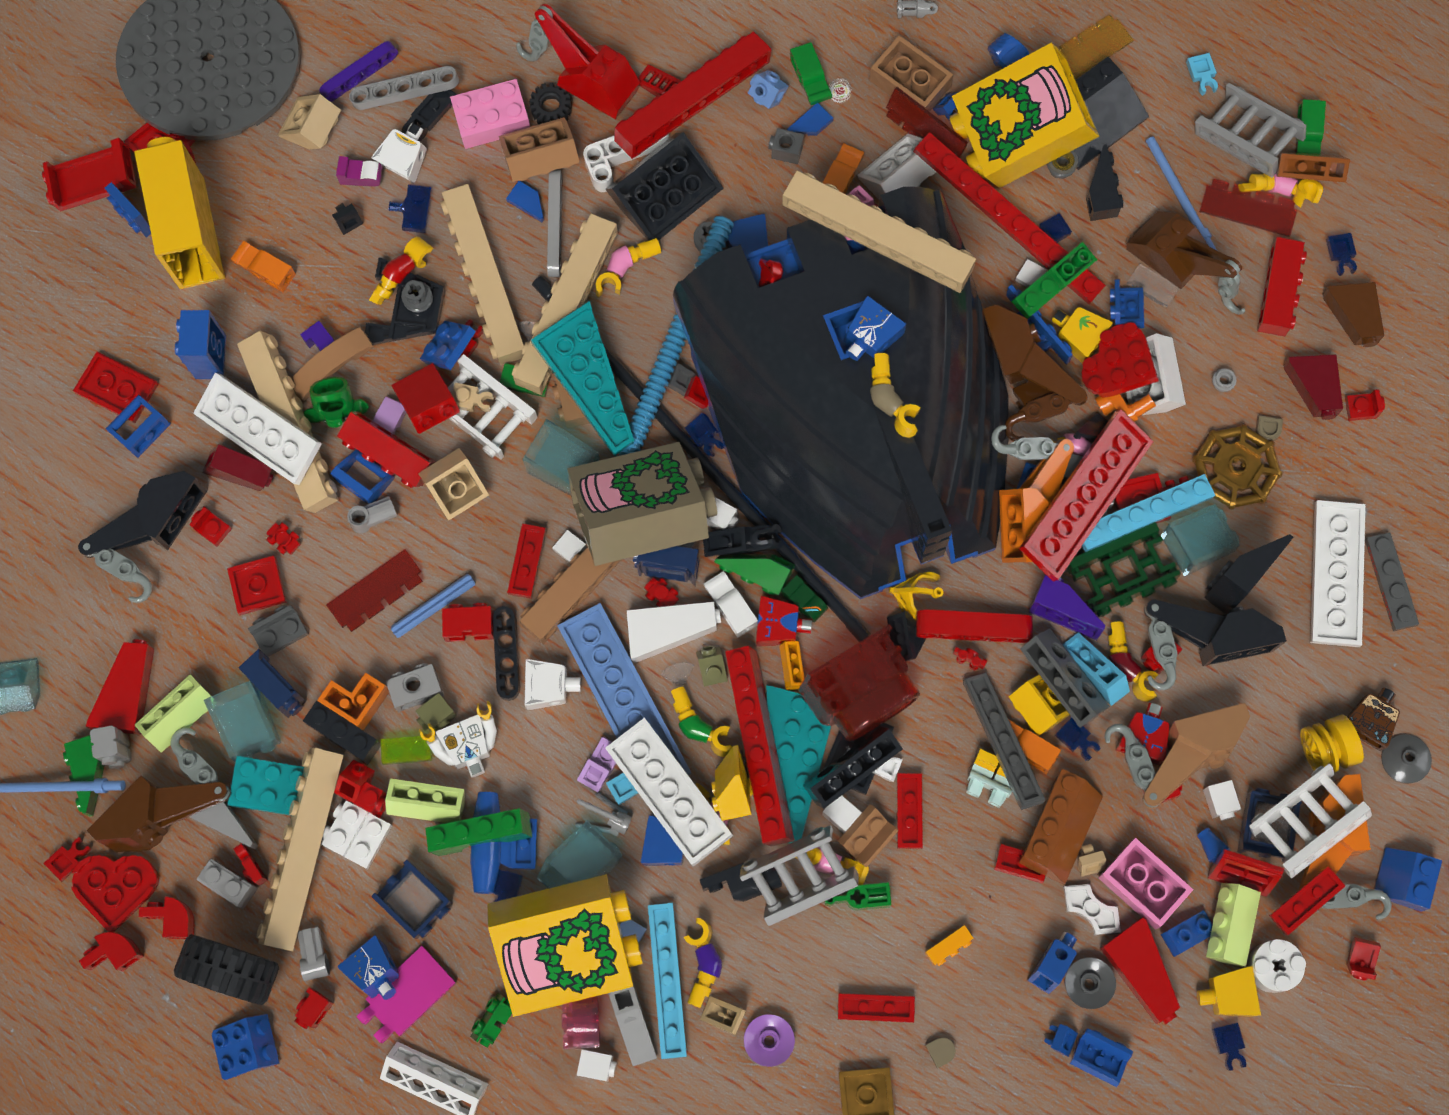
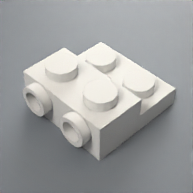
[321,801,392,869]

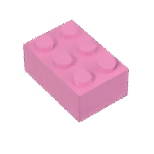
[450,79,530,149]
[1098,838,1194,930]

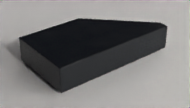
[1073,413,1108,442]

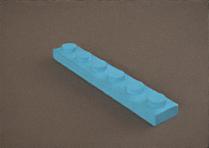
[1082,474,1215,552]
[648,903,687,1059]

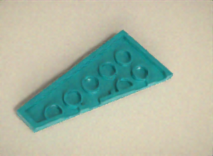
[531,301,634,456]
[766,685,837,844]

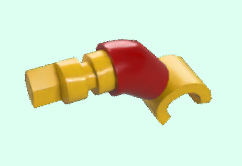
[369,237,434,305]

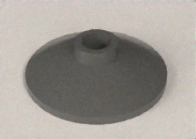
[1381,734,1432,784]
[1065,957,1116,1009]

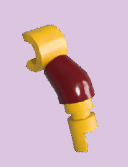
[1108,621,1158,702]

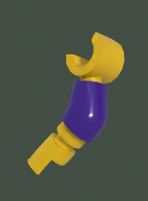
[683,918,722,1008]

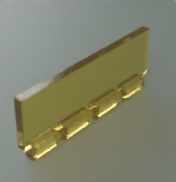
[1059,15,1134,79]

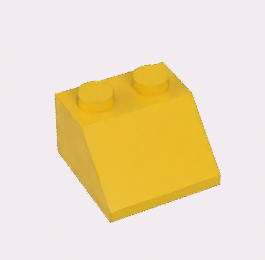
[1009,675,1070,736]
[711,745,751,821]

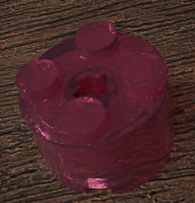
[562,996,600,1049]

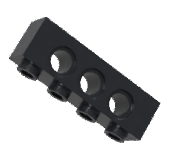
[803,727,903,809]

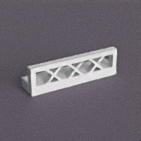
[380,1042,488,1115]

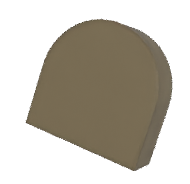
[1256,416,1283,441]
[925,1038,956,1068]

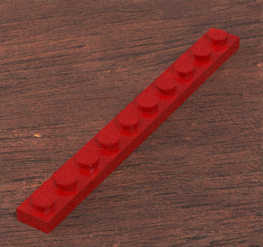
[913,132,1106,304]

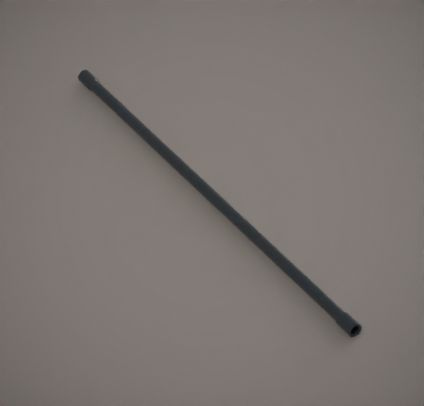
[532,276,871,644]

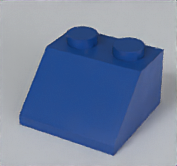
[1374,848,1442,912]

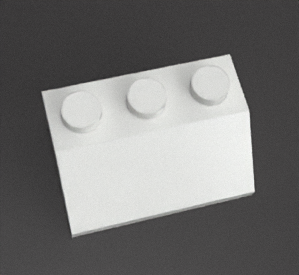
[857,134,936,199]
[1126,334,1186,415]

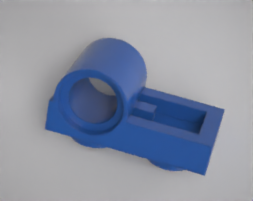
[1160,910,1213,957]

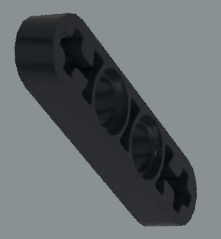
[493,606,520,701]

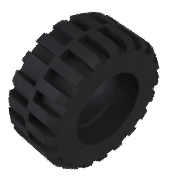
[174,934,279,1005]

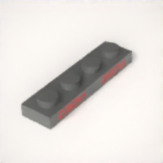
[1365,532,1419,632]

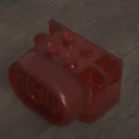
[798,624,920,741]

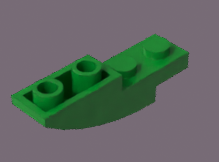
[1011,242,1098,319]

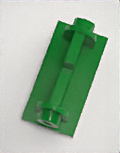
[470,993,512,1048]

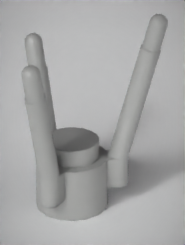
[575,792,632,836]

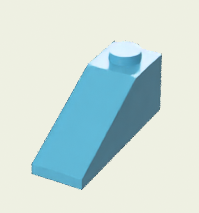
[1062,632,1130,706]

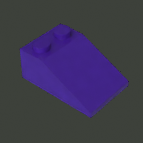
[1029,575,1106,641]

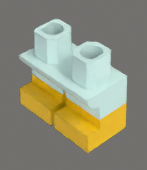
[966,749,1012,808]

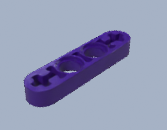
[319,41,398,102]

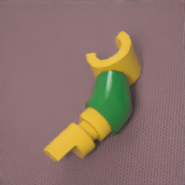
[671,687,732,757]

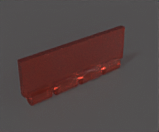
[886,87,968,158]
[1199,179,1297,237]
[326,549,423,632]

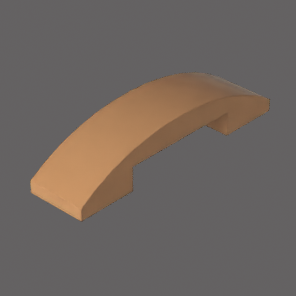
[292,327,374,403]

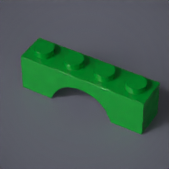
[425,808,532,856]

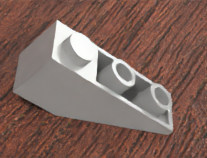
[609,984,657,1066]

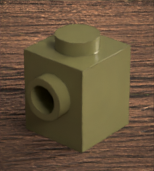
[416,693,457,732]

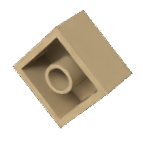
[418,448,489,521]

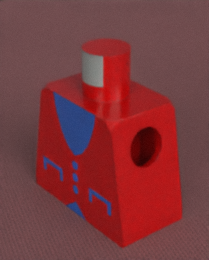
[756,596,812,647]
[1115,703,1170,766]

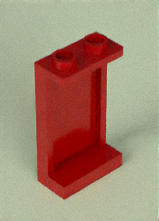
[42,138,137,212]

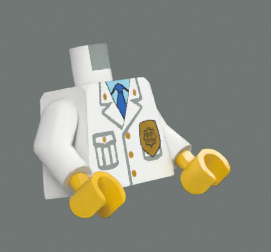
[419,701,497,777]

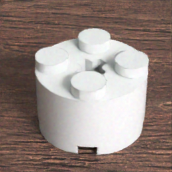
[1247,939,1306,993]

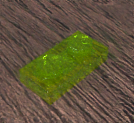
[381,736,432,765]

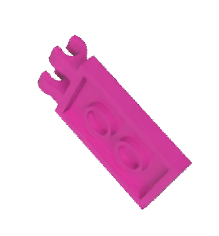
[356,946,456,1043]

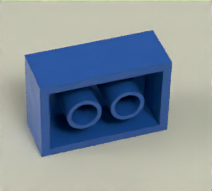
[175,310,226,379]

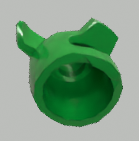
[304,377,369,428]

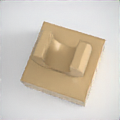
[1078,844,1106,877]

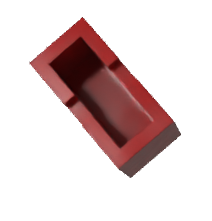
[442,603,494,642]

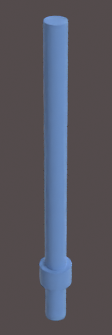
[1146,137,1217,250]
[0,778,126,793]

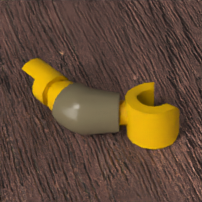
[870,353,920,438]

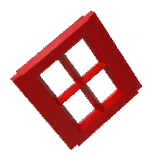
[1208,849,1285,897]

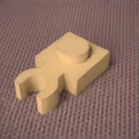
[452,383,494,412]

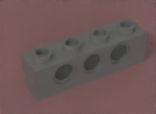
[1020,628,1110,728]

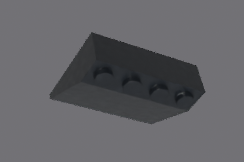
[1074,57,1149,170]
[606,132,724,241]
[1205,534,1294,614]

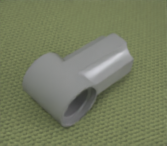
[347,496,397,534]
[297,927,330,981]

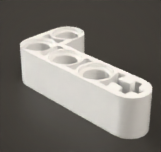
[583,134,669,192]

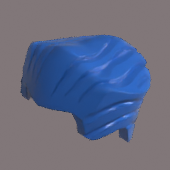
[987,33,1030,69]

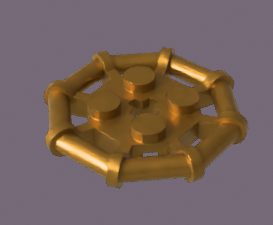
[1192,424,1283,510]

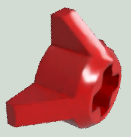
[758,258,783,288]

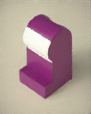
[336,156,383,187]

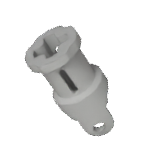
[897,0,938,19]

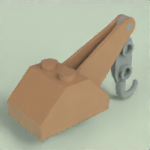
[1105,703,1250,809]

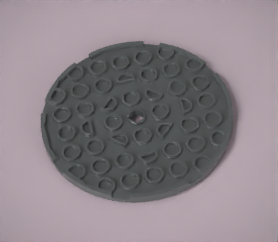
[116,0,300,141]

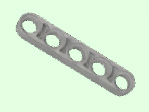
[349,66,459,110]
[547,170,562,277]

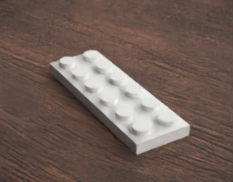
[193,373,322,485]
[1310,500,1365,647]
[605,718,734,867]

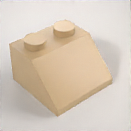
[277,94,341,150]

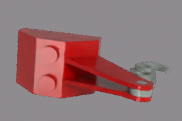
[516,4,640,120]

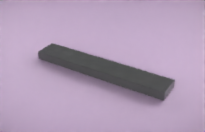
[963,672,1045,810]

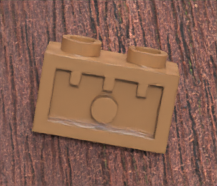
[837,804,898,867]

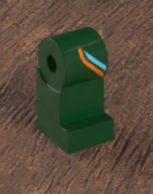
[782,575,828,623]

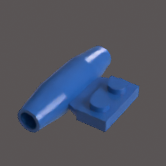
[470,792,537,894]

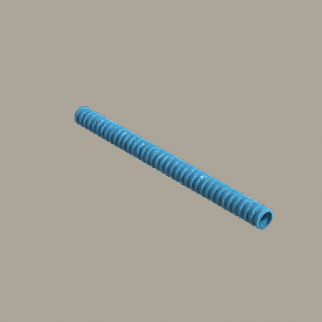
[616,216,734,457]

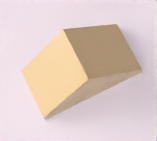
[700,996,746,1036]

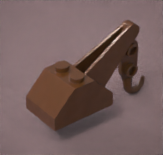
[983,304,1088,441]

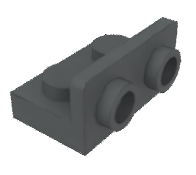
[248,605,309,657]

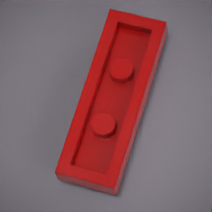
[507,524,546,599]
[897,773,923,849]
[1269,866,1345,936]
[837,993,915,1023]

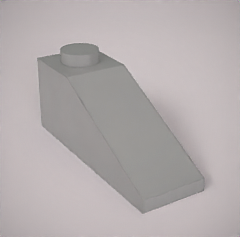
[189,801,258,850]

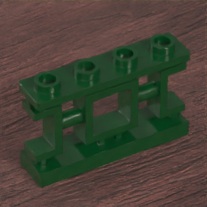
[1066,522,1181,618]

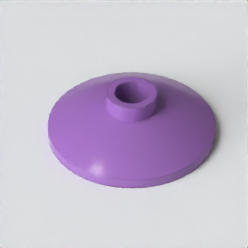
[744,1014,795,1067]

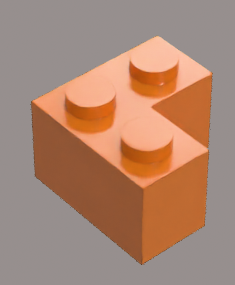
[317,672,389,730]

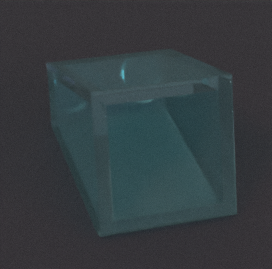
[522,419,600,496]
[1161,504,1240,577]
[204,681,281,761]
[537,821,623,889]

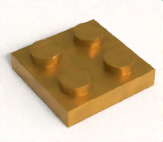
[838,1067,894,1115]

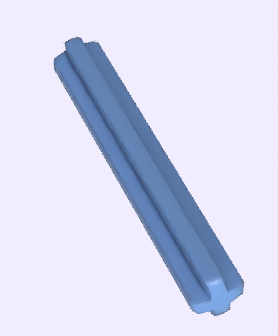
[391,574,475,638]

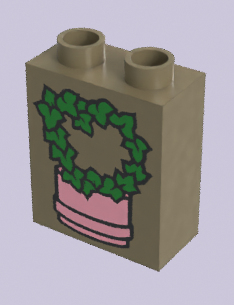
[567,442,717,566]

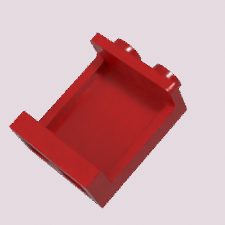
[391,363,460,434]

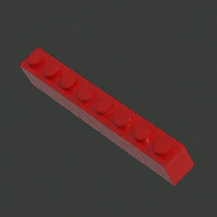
[614,31,772,159]
[725,646,794,847]

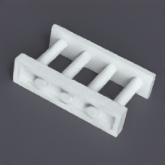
[448,354,538,460]
[1249,763,1372,879]

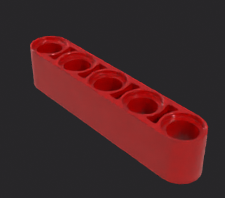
[916,609,1033,643]

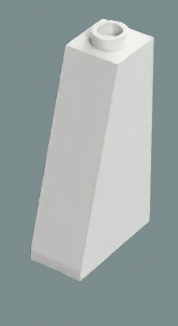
[627,602,721,663]

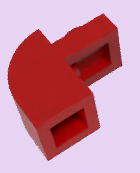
[138,897,195,939]
[79,932,144,971]

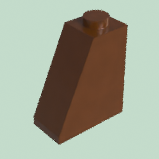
[1323,282,1384,347]

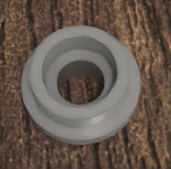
[1212,368,1237,392]

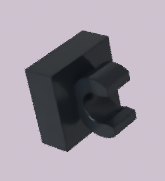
[332,203,363,235]

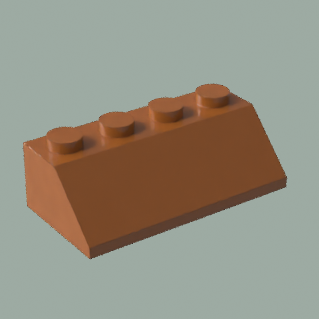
[1019,769,1103,885]

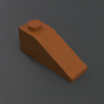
[1277,153,1350,183]

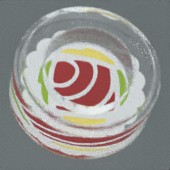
[829,78,851,103]

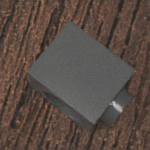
[768,128,804,165]

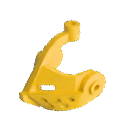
[889,572,943,621]

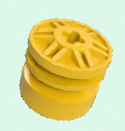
[1300,714,1364,773]

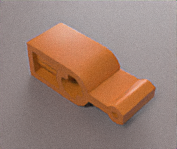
[822,143,864,194]
[230,241,296,293]
[1008,719,1061,775]

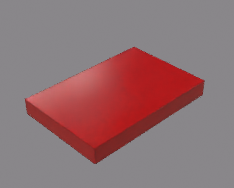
[73,352,159,423]

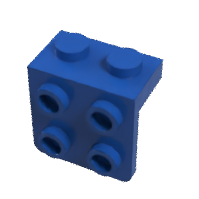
[212,1014,280,1080]

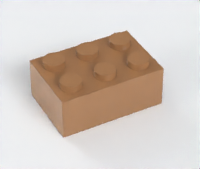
[869,35,954,119]
[499,117,580,182]

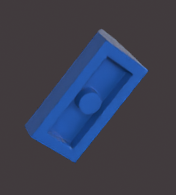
[106,395,170,458]
[330,449,394,504]

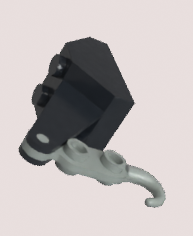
[78,471,207,603]
[1144,599,1287,690]

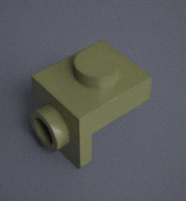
[696,646,728,687]

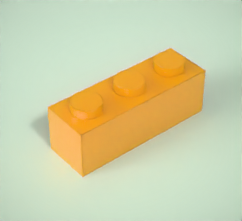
[779,641,805,690]
[925,925,973,966]

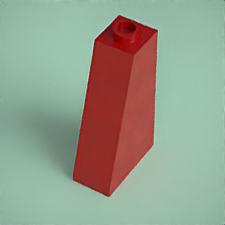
[86,639,154,735]
[1100,917,1180,1025]

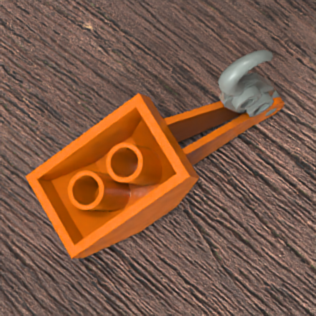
[991,425,1074,563]
[1298,774,1392,920]

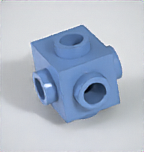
[748,70,789,109]

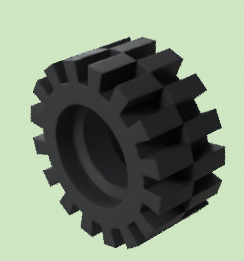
[529,82,572,124]

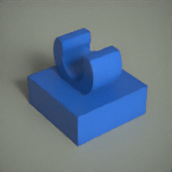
[933,92,959,121]
[1044,1024,1078,1057]

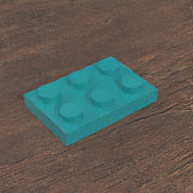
[227,756,304,816]

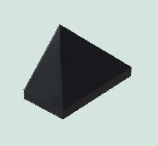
[887,611,926,665]

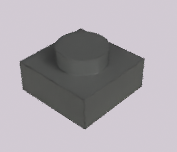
[668,363,696,396]

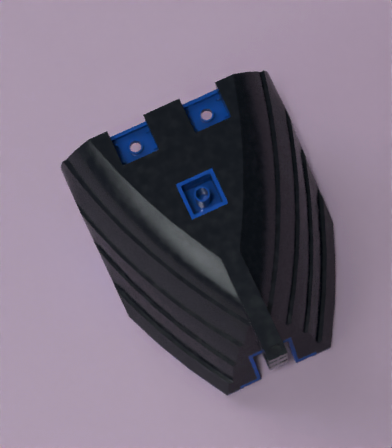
[673,187,1008,600]

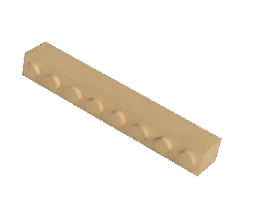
[783,171,976,293]
[440,184,524,365]
[512,214,618,395]
[237,331,339,513]
[257,748,343,951]

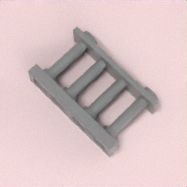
[1195,83,1306,178]
[740,825,859,926]

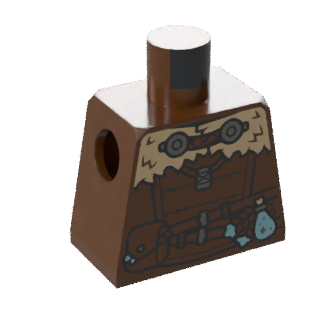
[1347,688,1400,751]

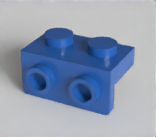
[1110,279,1144,328]
[1070,1029,1133,1087]

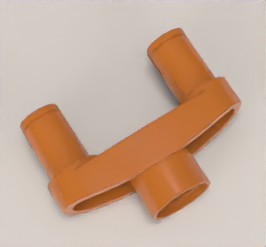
[1094,394,1156,422]

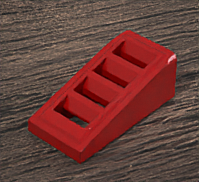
[638,64,681,96]

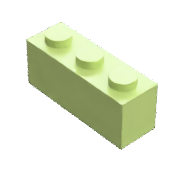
[135,674,217,753]
[385,778,465,823]
[1206,883,1261,967]

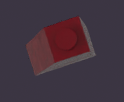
[1283,354,1343,420]
[202,444,274,491]

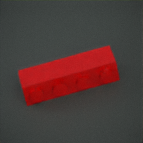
[1257,237,1307,337]
[337,412,436,488]

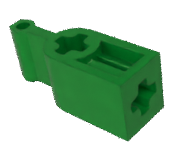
[790,42,832,105]
[1296,99,1326,154]
[824,882,892,910]

